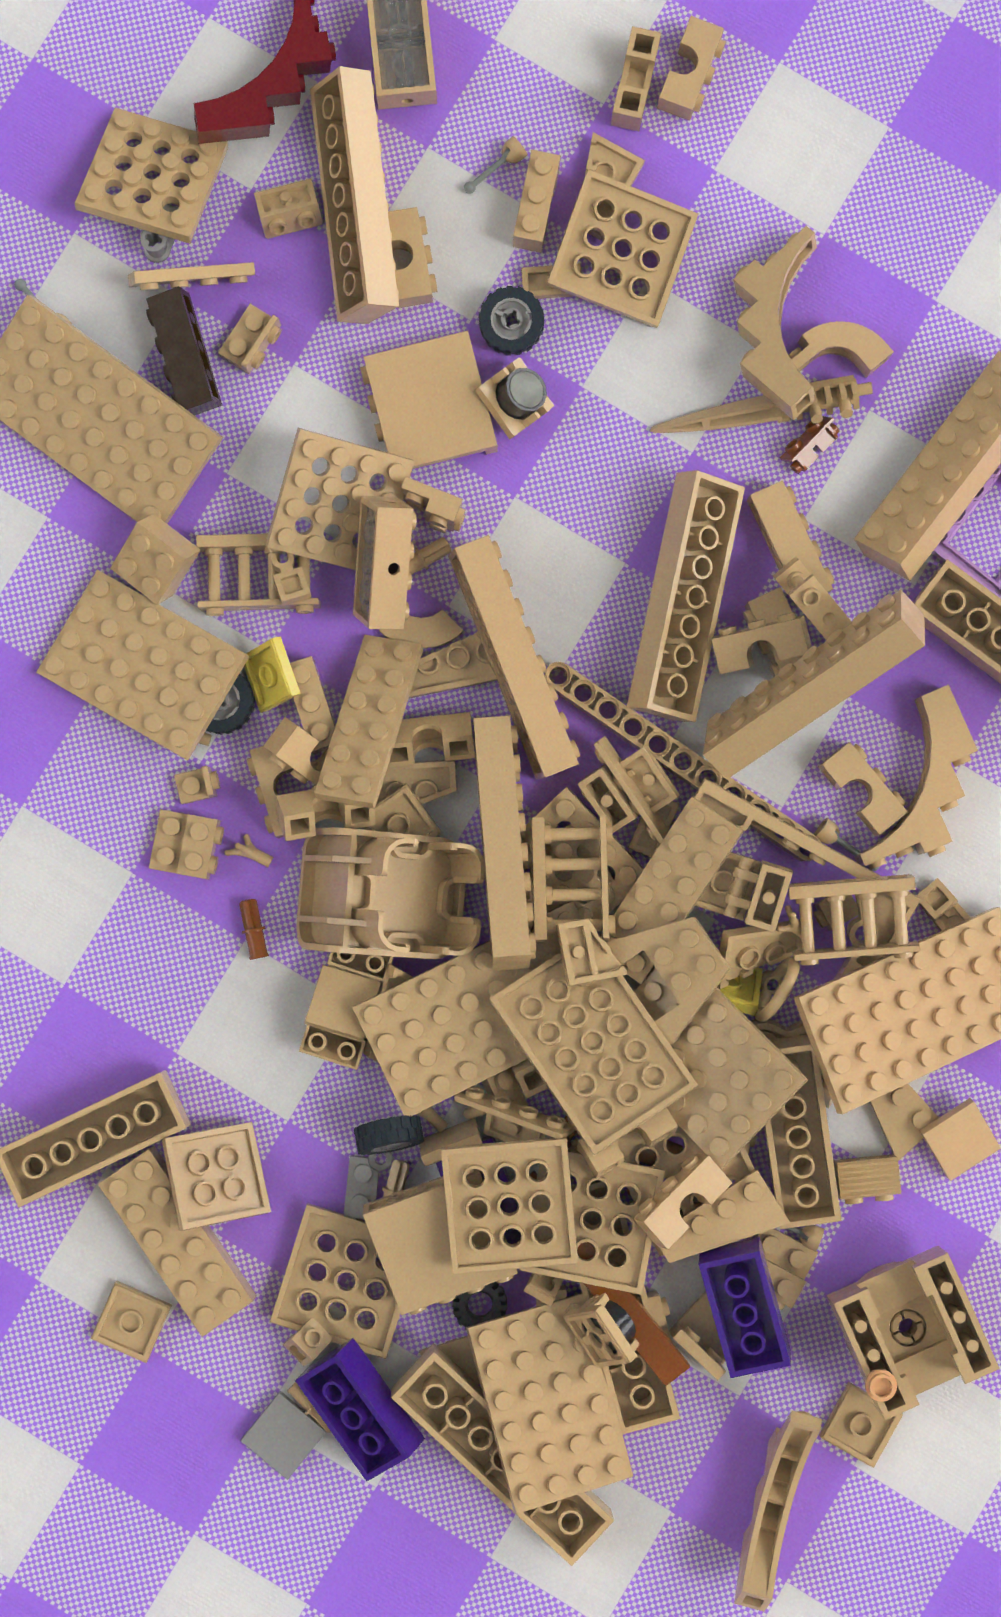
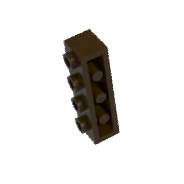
[146,286,223,416]

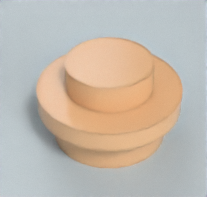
[865,1369,897,1402]

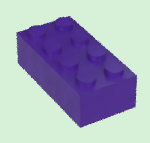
[698,1237,791,1378]
[295,1338,425,1481]

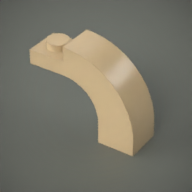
[789,321,894,378]

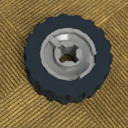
[478,286,544,356]
[206,674,255,735]
[354,1115,424,1155]

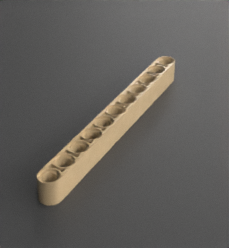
[545,662,821,861]

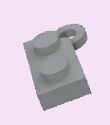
[344,1152,393,1219]

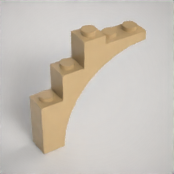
[733,226,817,421]
[854,684,978,870]
[734,1411,822,1612]

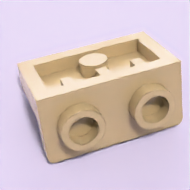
[254,178,323,239]
[218,303,282,374]

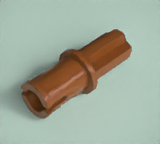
[239,899,269,960]

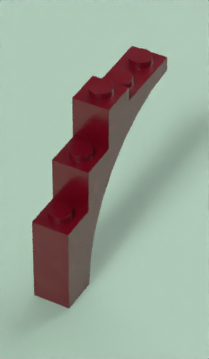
[194,0,336,144]

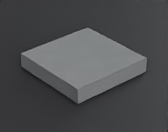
[241,1391,326,1480]

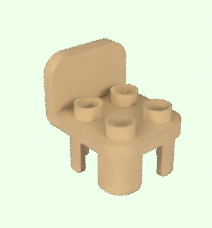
[296,828,485,959]

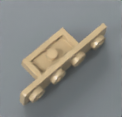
[594,736,680,844]
[454,1086,574,1142]

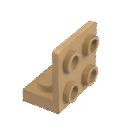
[669,1291,726,1380]

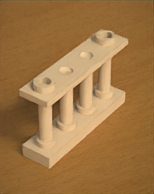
[196,533,321,616]
[773,557,852,641]
[532,815,615,943]
[788,874,920,965]

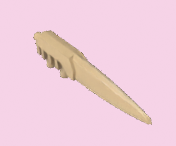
[650,375,873,433]

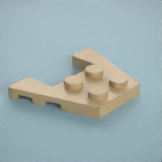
[606,917,731,1045]

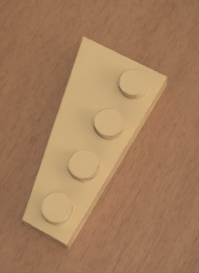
[128,262,255,290]

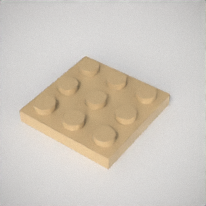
[162,1122,271,1231]

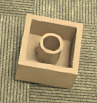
[110,513,201,605]

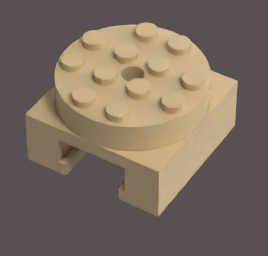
[826,1246,1000,1420]

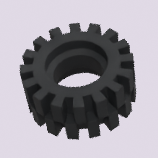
[452,1282,507,1330]

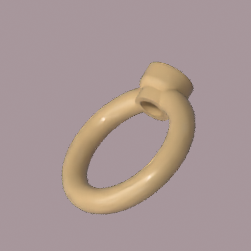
[754,957,800,1022]

